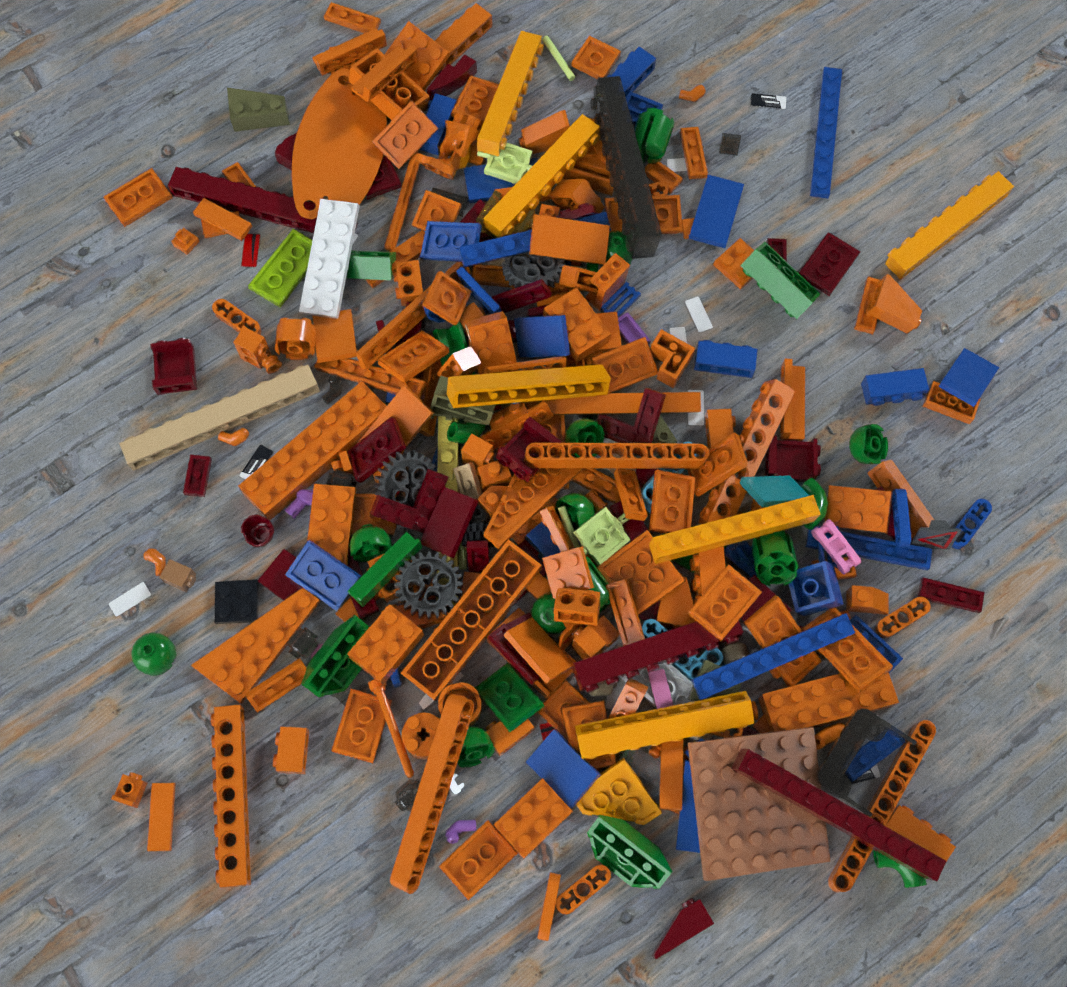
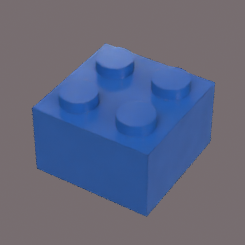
[789,561,844,616]

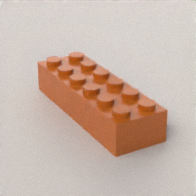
[758,672,899,732]

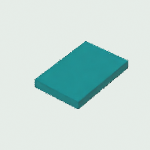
[740,475,809,508]

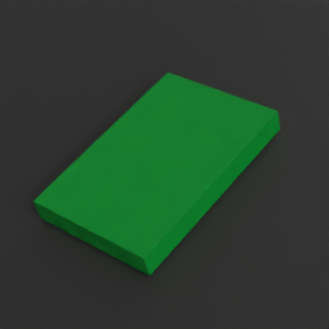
[475,663,544,732]

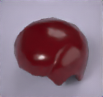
[240,514,274,548]

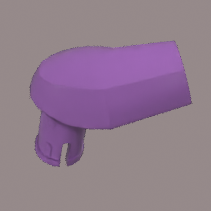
[285,489,313,519]

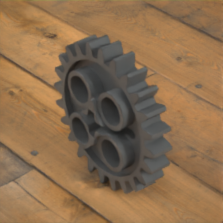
[502,252,565,288]
[374,450,437,507]
[394,551,463,620]

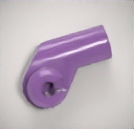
[445,820,476,844]

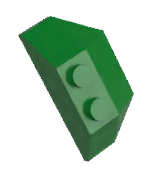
[301,615,369,697]
[587,815,672,889]

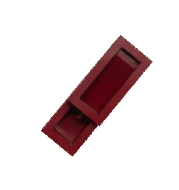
[427,54,477,101]

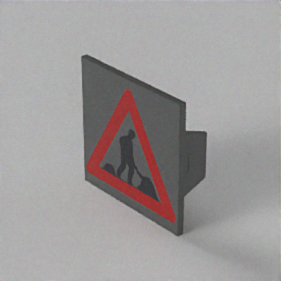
[910,520,962,549]

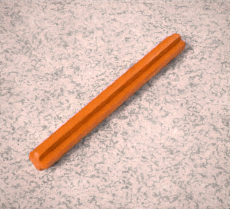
[384,152,421,252]

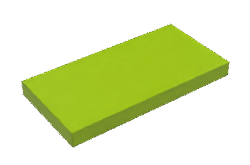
[248,229,313,308]

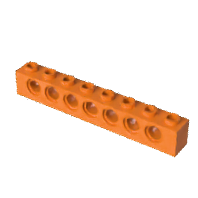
[698,379,795,525]
[211,704,251,888]

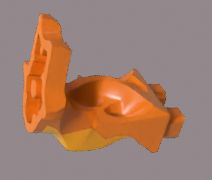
[414,113,480,180]

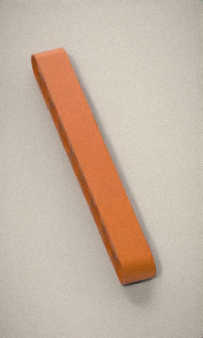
[524,443,709,469]
[390,694,474,894]
[828,720,936,892]

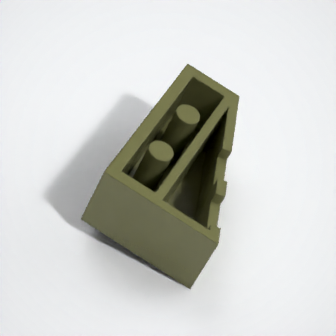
[227,87,290,132]
[430,376,496,425]

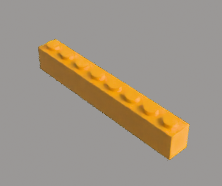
[477,31,544,157]
[483,114,600,238]
[885,171,1014,280]
[446,365,611,408]
[649,495,821,564]
[575,691,754,759]

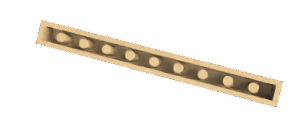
[119,364,320,471]

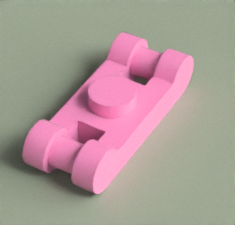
[811,519,861,575]

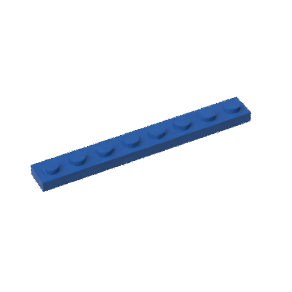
[810,67,842,199]
[459,212,611,268]
[691,613,855,700]

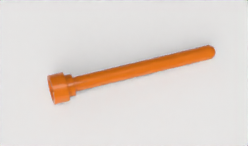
[368,679,414,778]

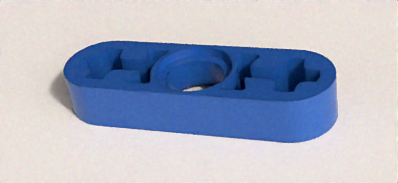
[892,489,911,547]
[951,499,992,549]

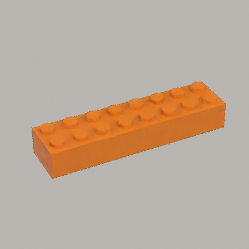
[238,381,387,520]
[401,539,542,702]

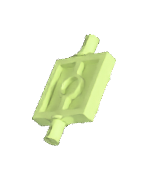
[477,143,533,184]
[573,507,630,566]

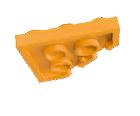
[576,758,662,825]

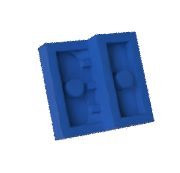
[524,515,581,562]

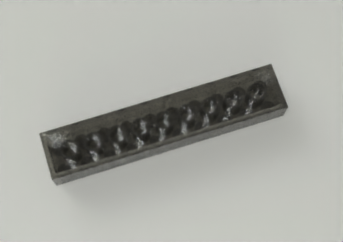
[590,76,662,259]

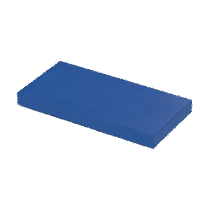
[464,157,538,204]
[689,175,744,248]
[676,760,700,853]

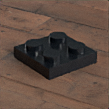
[214,579,258,624]

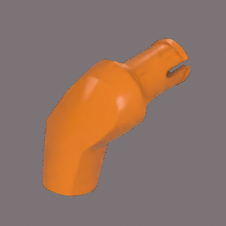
[815,723,862,752]

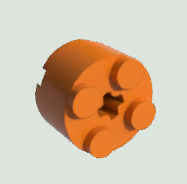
[275,318,316,360]
[438,682,482,727]
[402,712,440,760]

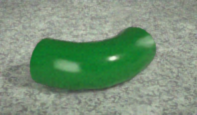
[447,422,486,444]
[801,478,828,530]
[872,849,927,888]

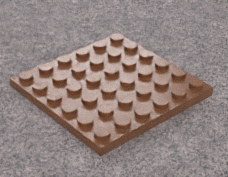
[688,727,831,881]

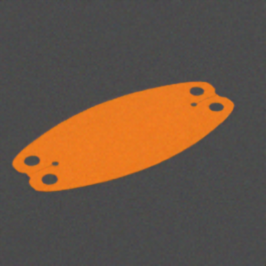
[292,68,387,219]

